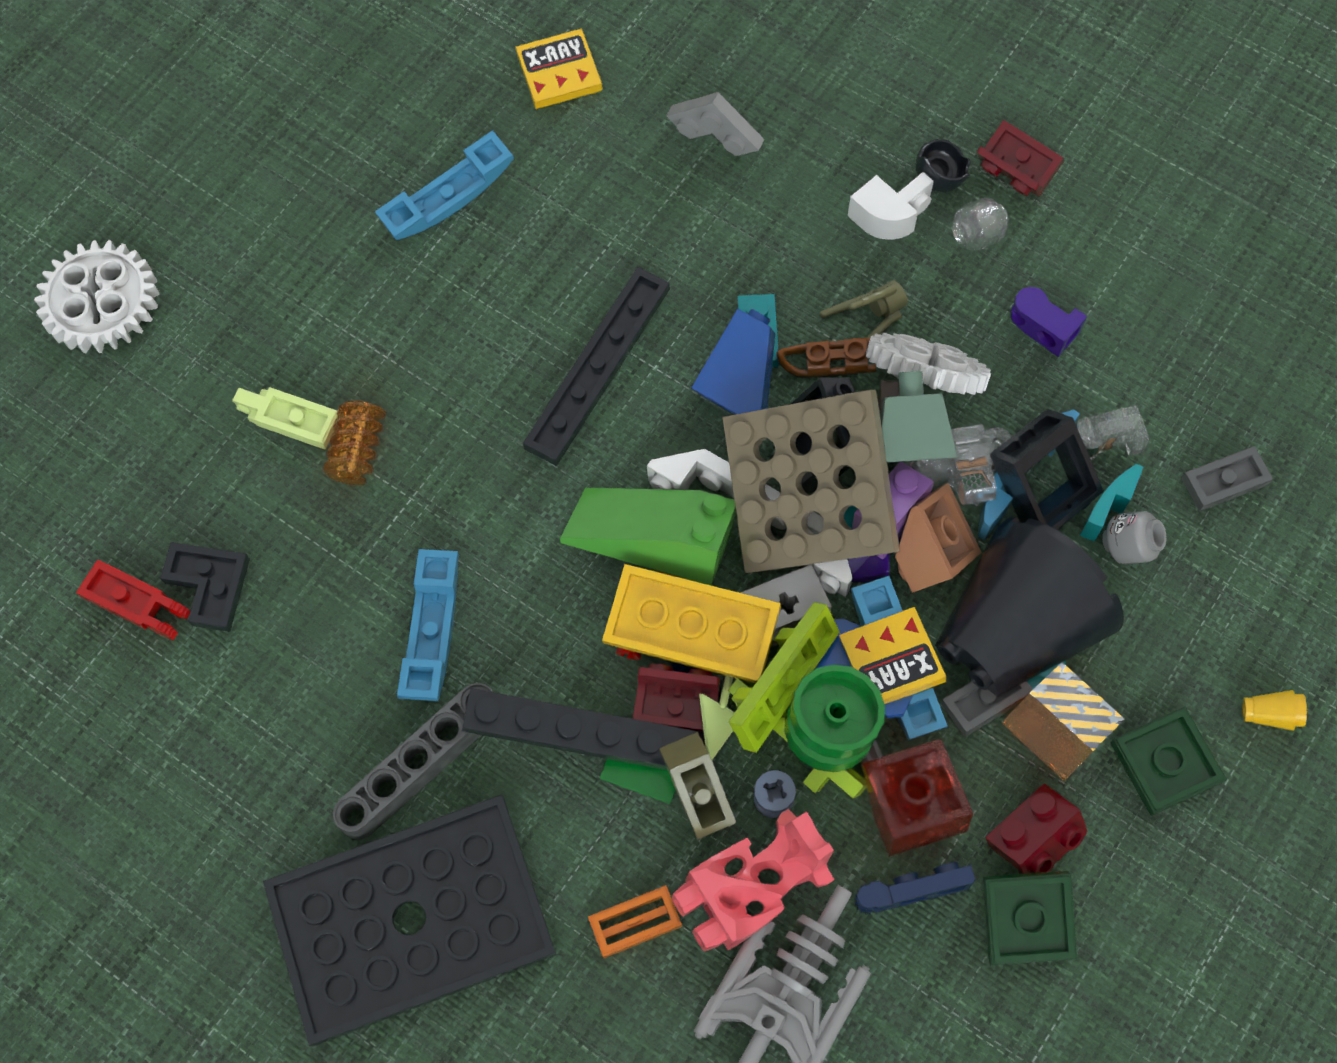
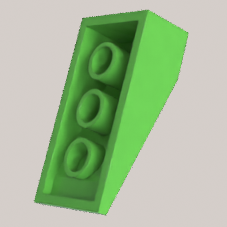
[560,488,736,586]

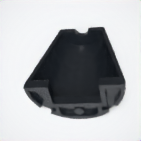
[935,517,1124,697]

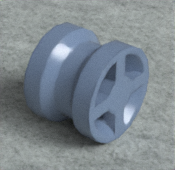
[753,770,796,818]

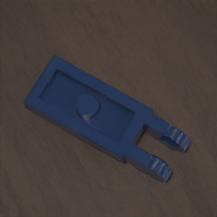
[854,862,975,915]

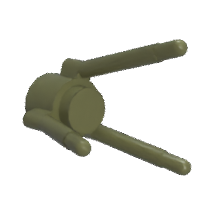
[820,280,908,348]

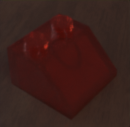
[862,739,973,857]

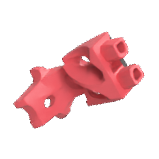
[671,809,834,952]

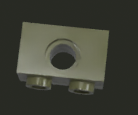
[659,732,736,839]

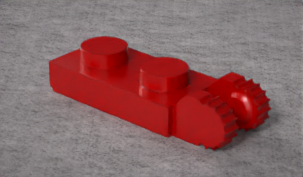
[76,560,191,640]

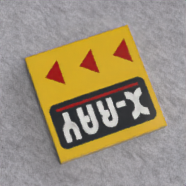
[515,28,602,109]
[839,607,946,704]

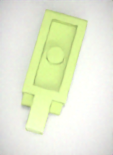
[232,387,341,450]

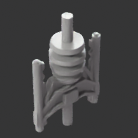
[693,885,871,1063]

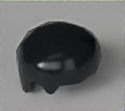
[915,139,971,193]

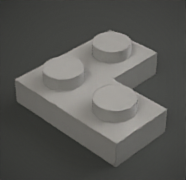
[667,92,764,156]

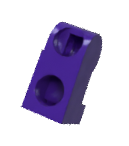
[1010,287,1087,357]

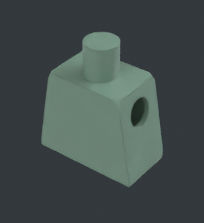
[880,371,957,462]

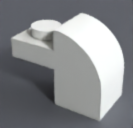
[848,172,934,240]

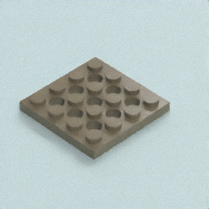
[723,390,900,573]

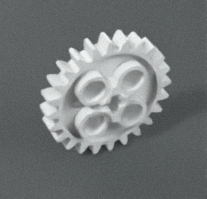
[35,240,159,353]
[866,333,991,395]

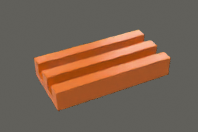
[588,885,682,959]

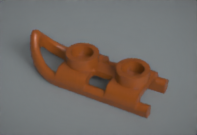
[776,337,876,377]

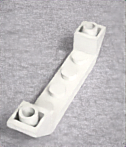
[647,449,852,597]

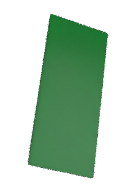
[600,759,676,804]

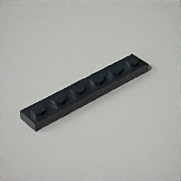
[523,267,670,466]
[462,688,705,770]

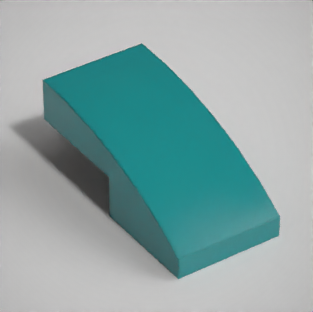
[1080,464,1144,541]

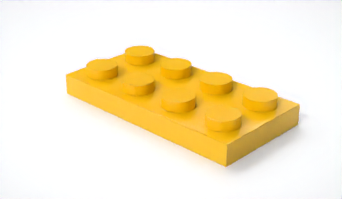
[602,564,781,683]

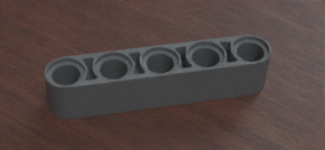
[333,683,493,840]

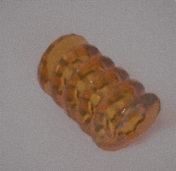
[323,400,386,485]

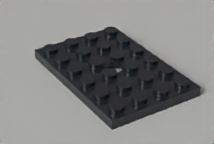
[263,795,557,1047]

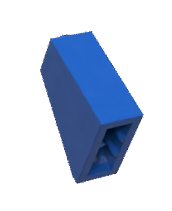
[691,309,776,415]

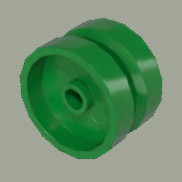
[784,664,885,773]

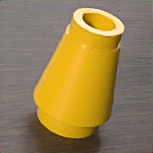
[1242,690,1307,731]

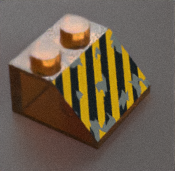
[1002,662,1125,781]

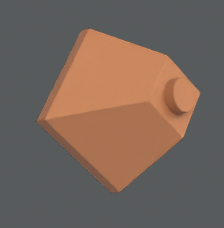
[895,483,982,593]

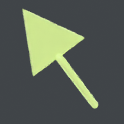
[699,675,735,760]

